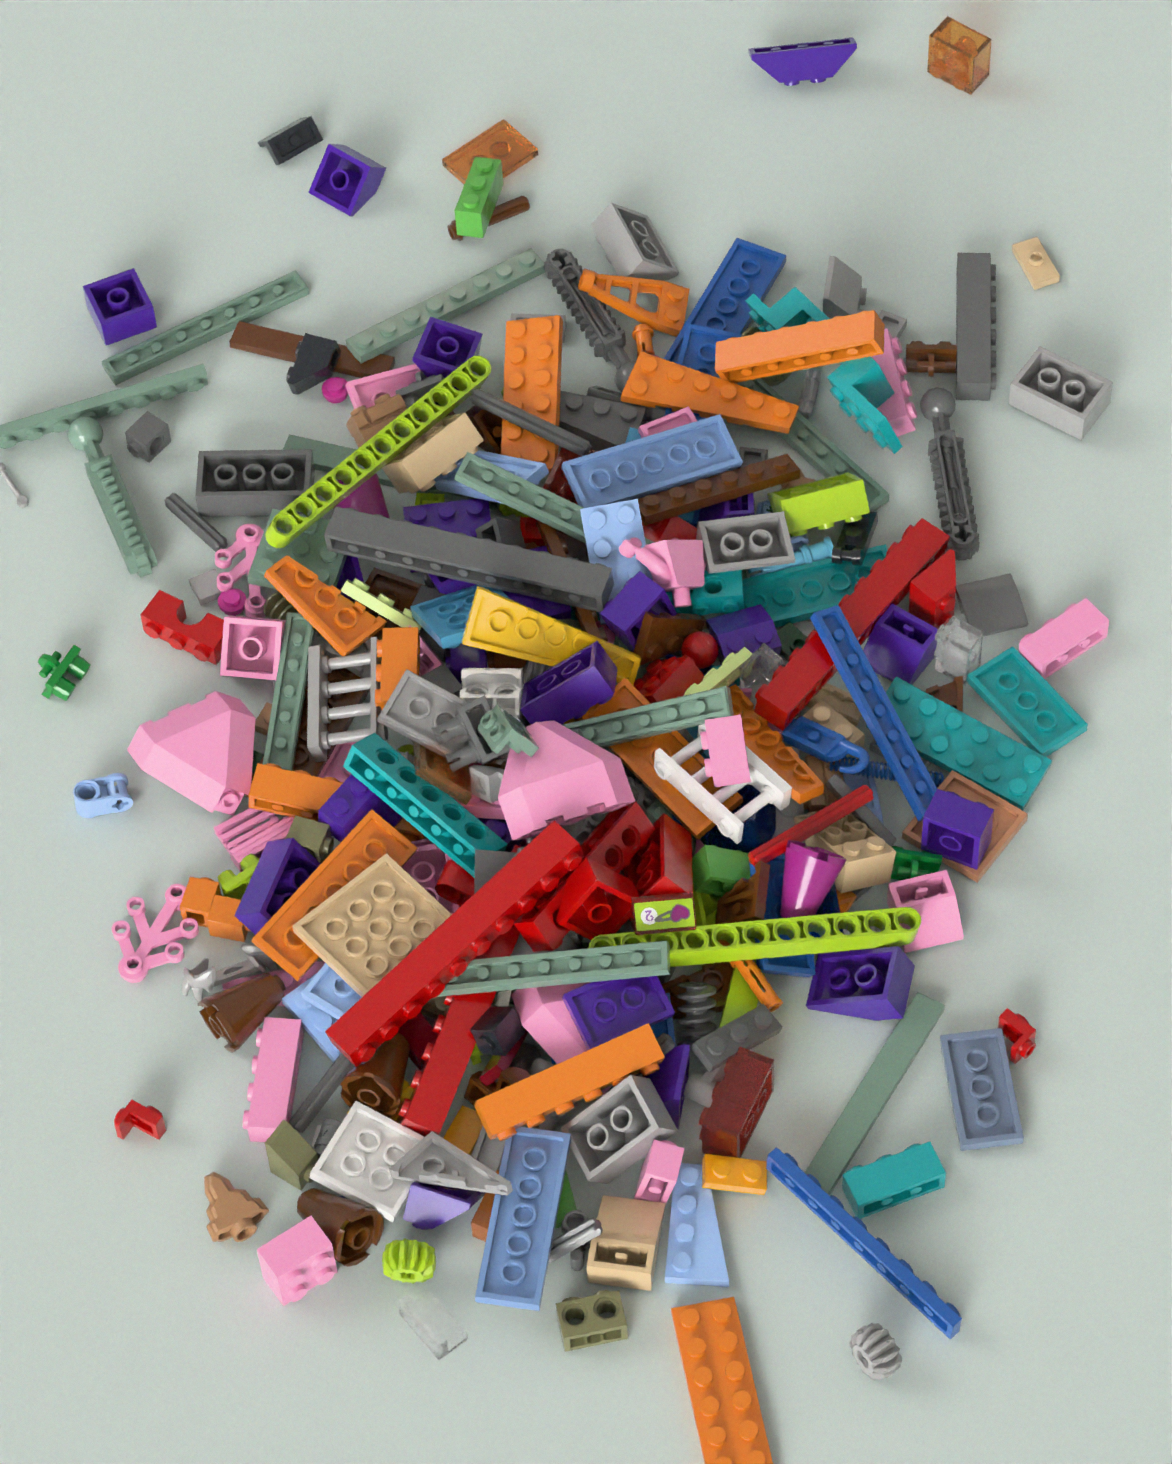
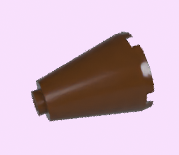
[198,973,286,1053]
[340,1033,410,1118]
[297,1188,384,1267]

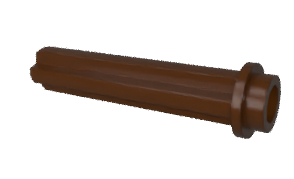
[447,196,530,241]

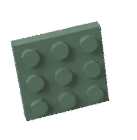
[247,509,347,589]

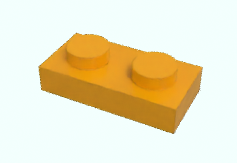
[702,1154,767,1195]

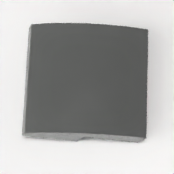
[956,573,1028,639]

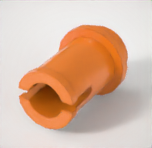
[632,324,655,358]

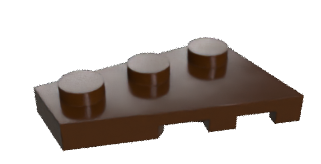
[633,612,705,666]
[662,962,733,1020]

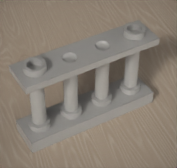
[307,637,388,762]

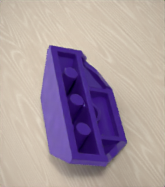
[748,37,857,86]

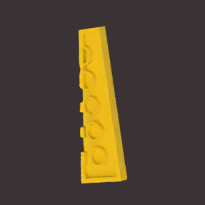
[462,586,641,685]

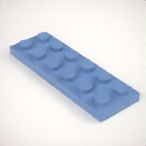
[562,414,743,508]
[475,1127,571,1311]

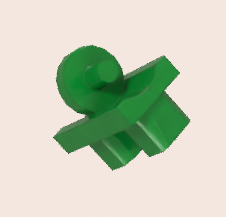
[38,645,91,701]
[890,846,942,880]

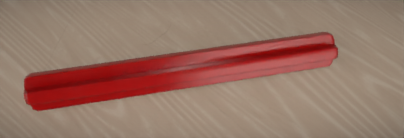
[748,785,874,867]

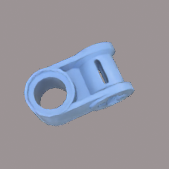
[73,773,133,818]

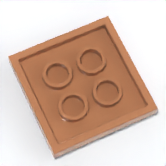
[902,770,1028,883]

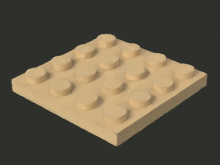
[292,853,452,997]

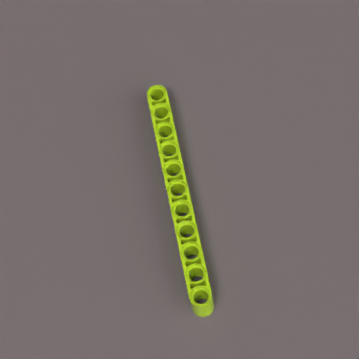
[265,356,491,548]
[589,907,921,967]

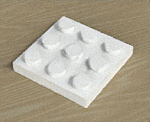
[309,1101,424,1222]

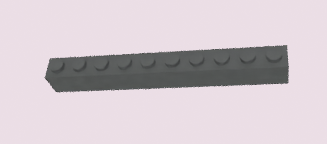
[324,507,614,612]

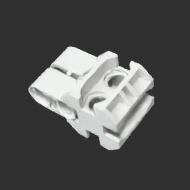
[458,668,524,763]

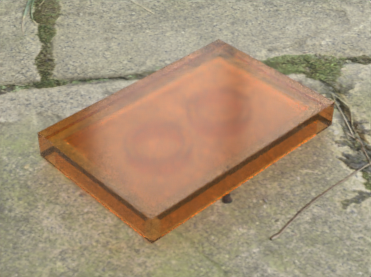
[442,119,538,184]
[413,742,472,805]

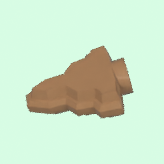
[204,1172,269,1242]

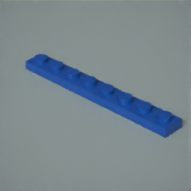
[810,605,937,822]
[766,1147,962,1339]

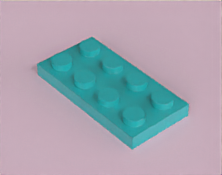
[966,646,1088,757]

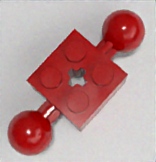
[633,631,719,704]

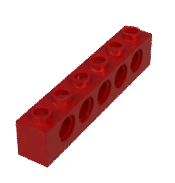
[514,801,656,952]

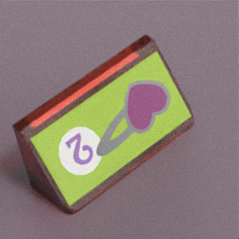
[631,892,696,935]

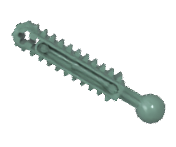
[68,416,158,578]

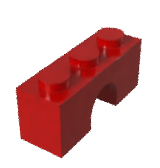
[140,590,224,665]

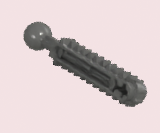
[544,249,636,392]
[920,387,980,561]

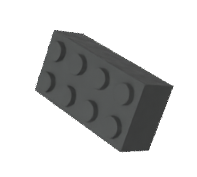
[195,449,315,517]

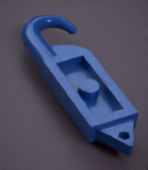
[782,716,870,774]

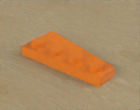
[264,555,387,656]

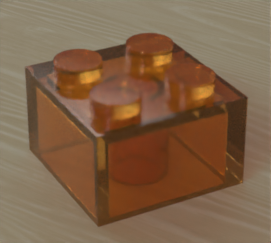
[927,16,992,95]

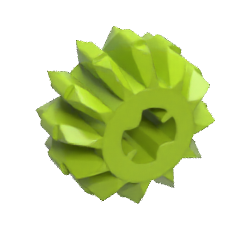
[382,1238,436,1284]

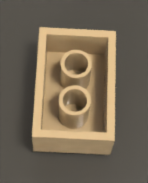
[382,413,484,494]

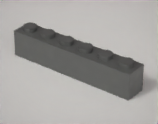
[956,252,996,401]

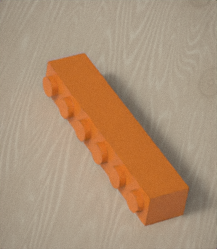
[715,310,885,383]
[249,763,426,842]
[474,1023,665,1141]

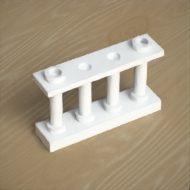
[654,724,792,844]

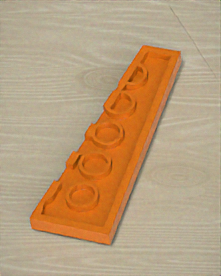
[621,351,799,434]
[729,684,824,804]

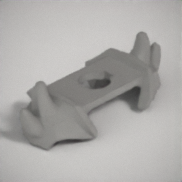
[182,945,277,1002]

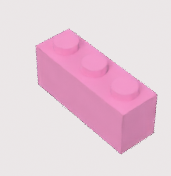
[1018,598,1109,679]

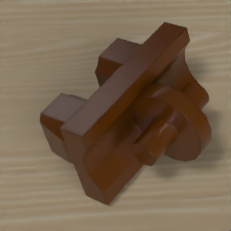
[905,341,957,377]

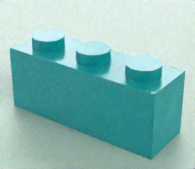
[842,1141,946,1219]

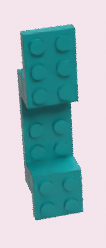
[745,287,903,454]

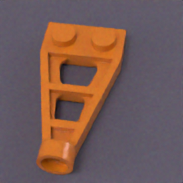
[578,268,690,337]

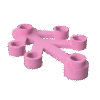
[215,524,266,618]
[112,884,199,983]

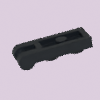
[832,512,878,565]

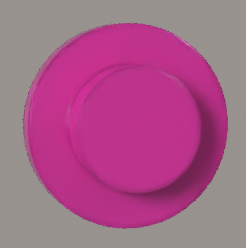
[321,377,348,403]
[218,588,246,616]

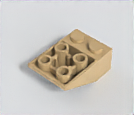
[794,812,896,893]
[587,1195,666,1291]

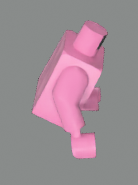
[619,537,706,608]

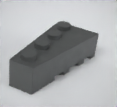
[559,391,647,452]

